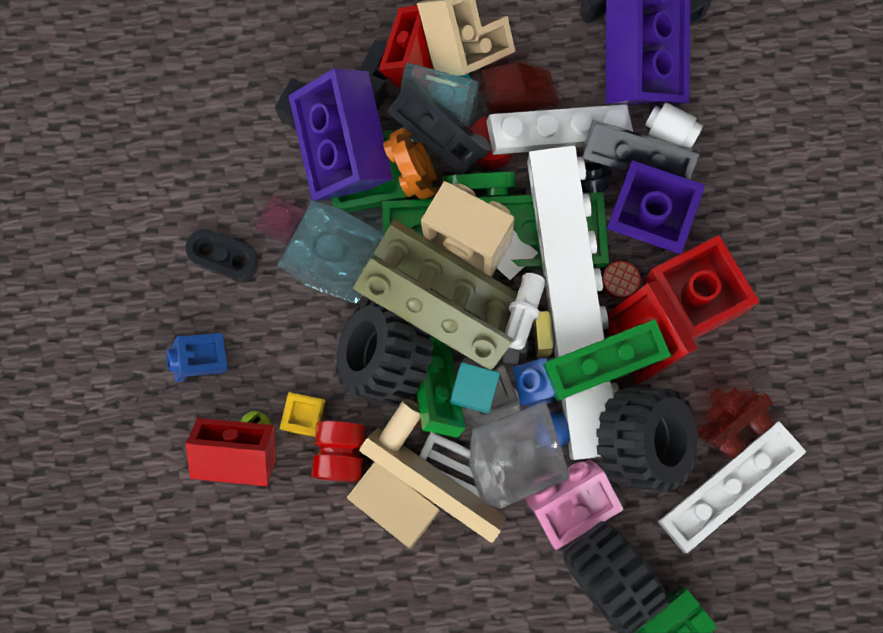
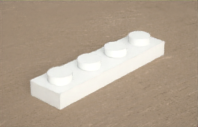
[486,104,633,155]
[658,421,806,553]

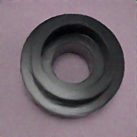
[581,162,612,193]

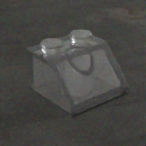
[469,402,570,508]

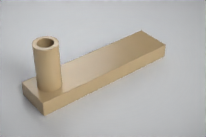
[359,399,507,543]

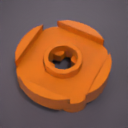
[383,127,439,200]

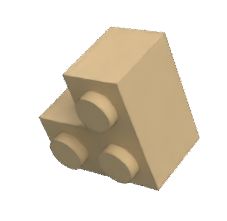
[417,0,516,76]

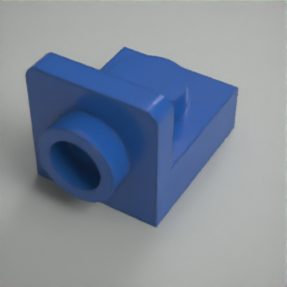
[166,333,228,382]
[512,358,556,406]

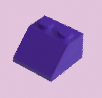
[607,160,705,254]

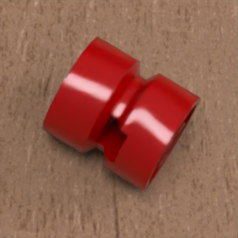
[311,421,366,482]

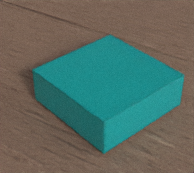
[450,362,500,414]

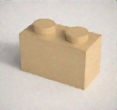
[347,462,440,548]

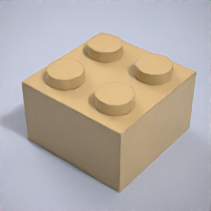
[421,181,514,277]

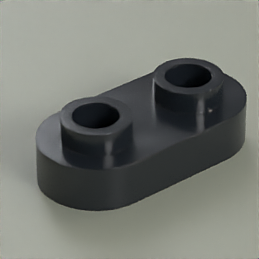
[186,229,259,282]

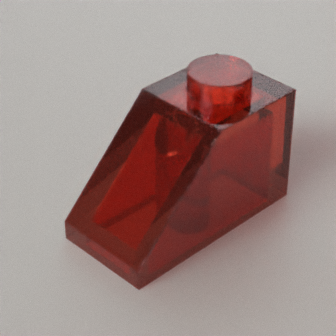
[481,62,559,115]

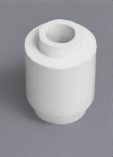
[645,102,704,148]

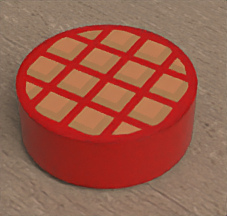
[602,261,641,300]

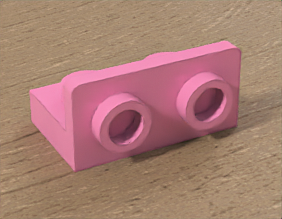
[525,460,624,550]

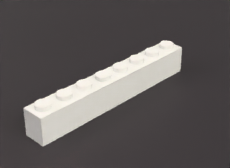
[527,146,619,460]

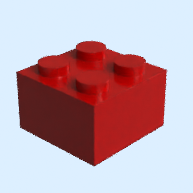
[644,235,760,340]

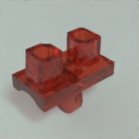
[698,388,775,459]

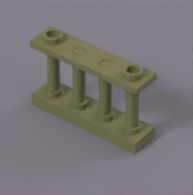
[352,219,518,371]

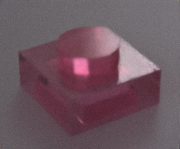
[255,196,306,246]

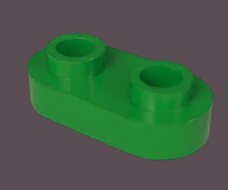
[442,172,516,196]

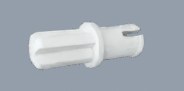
[505,273,546,350]

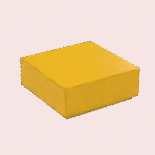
[279,392,327,437]

